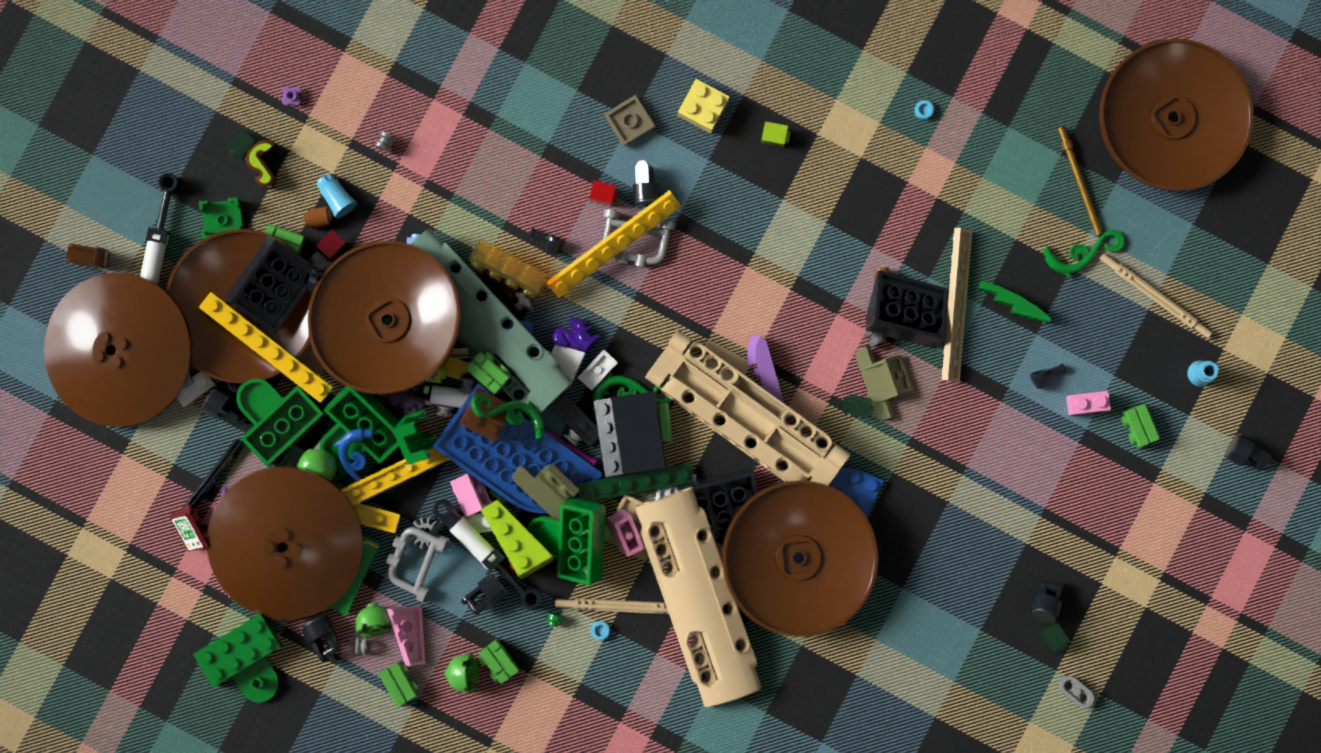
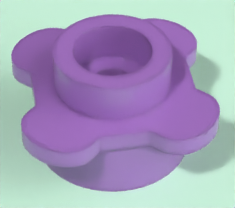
[282,86,301,105]

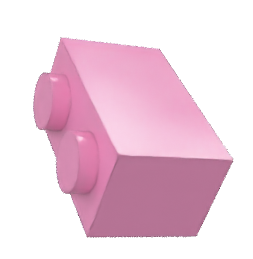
[1066,391,1111,415]
[450,473,492,517]
[607,510,645,557]

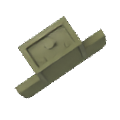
[855,345,913,420]
[513,464,579,519]

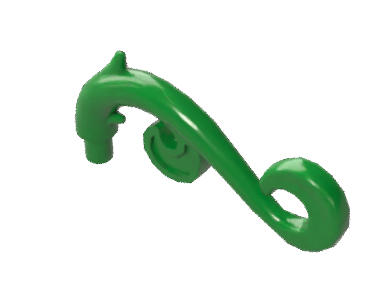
[1042,229,1125,279]
[592,372,672,410]
[471,394,545,441]

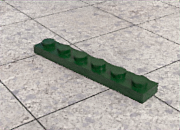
[577,463,694,502]

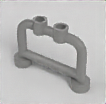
[603,209,676,268]
[386,527,450,603]

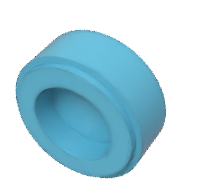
[914,100,934,120]
[591,621,610,640]

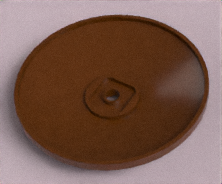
[1099,39,1253,191]
[166,229,313,383]
[307,241,461,395]
[44,273,193,427]
[207,466,363,620]
[722,480,878,637]

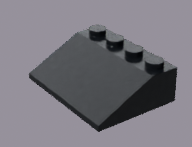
[224,234,318,333]
[865,270,949,348]
[594,391,667,477]
[676,468,758,540]

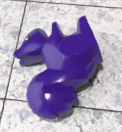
[552,317,600,353]

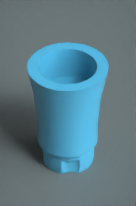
[316,173,357,218]
[1188,360,1219,387]

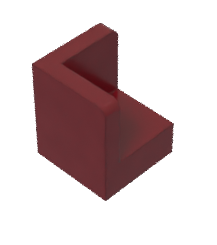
[316,230,347,261]

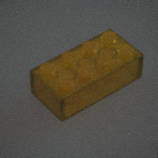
[469,239,550,299]

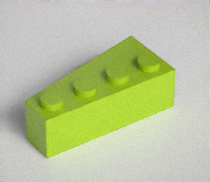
[481,500,554,579]

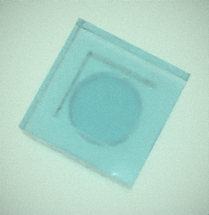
[438,540,459,555]

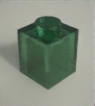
[226,129,257,161]
[842,394,872,419]
[1038,622,1070,653]

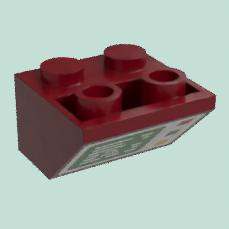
[170,503,208,552]

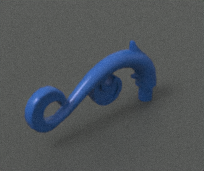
[334,428,373,504]

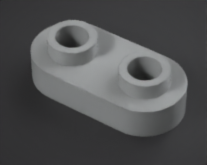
[1059,676,1094,708]

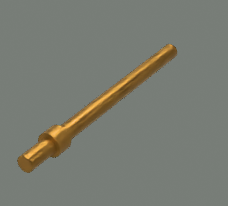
[1057,126,1103,236]

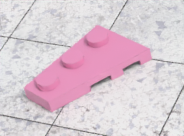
[387,606,425,666]

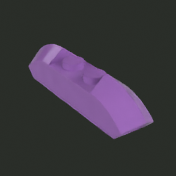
[747,334,784,428]

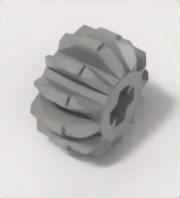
[410,517,442,549]

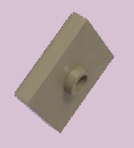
[604,95,656,147]

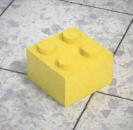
[678,79,729,134]

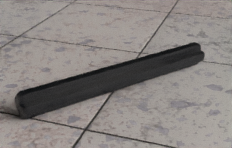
[182,439,244,508]

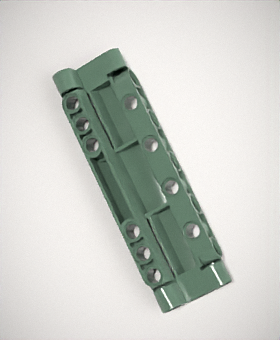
[411,228,573,420]

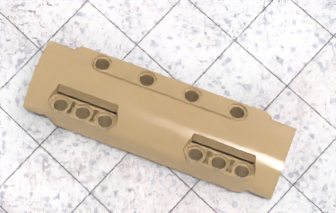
[645,330,851,486]
[635,487,762,707]

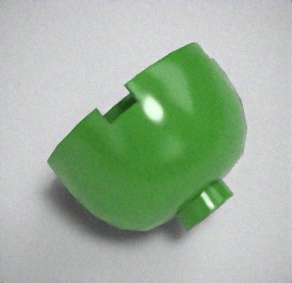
[297,448,337,481]
[356,603,394,637]
[445,654,479,693]

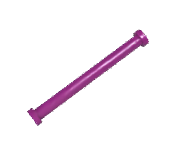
[520,411,598,466]

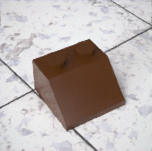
[459,388,506,442]

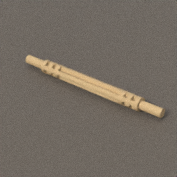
[1100,253,1212,338]
[555,598,669,614]

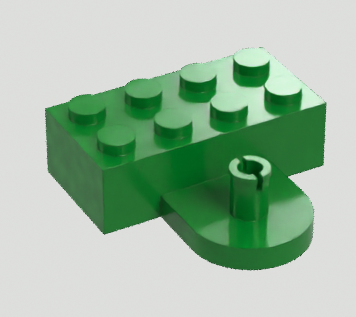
[236,379,326,467]
[320,386,400,467]
[527,498,606,586]
[193,613,283,702]

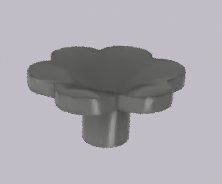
[514,292,534,312]

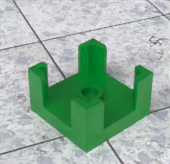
[199,197,244,239]
[392,409,438,465]

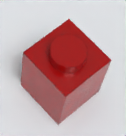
[589,180,619,207]

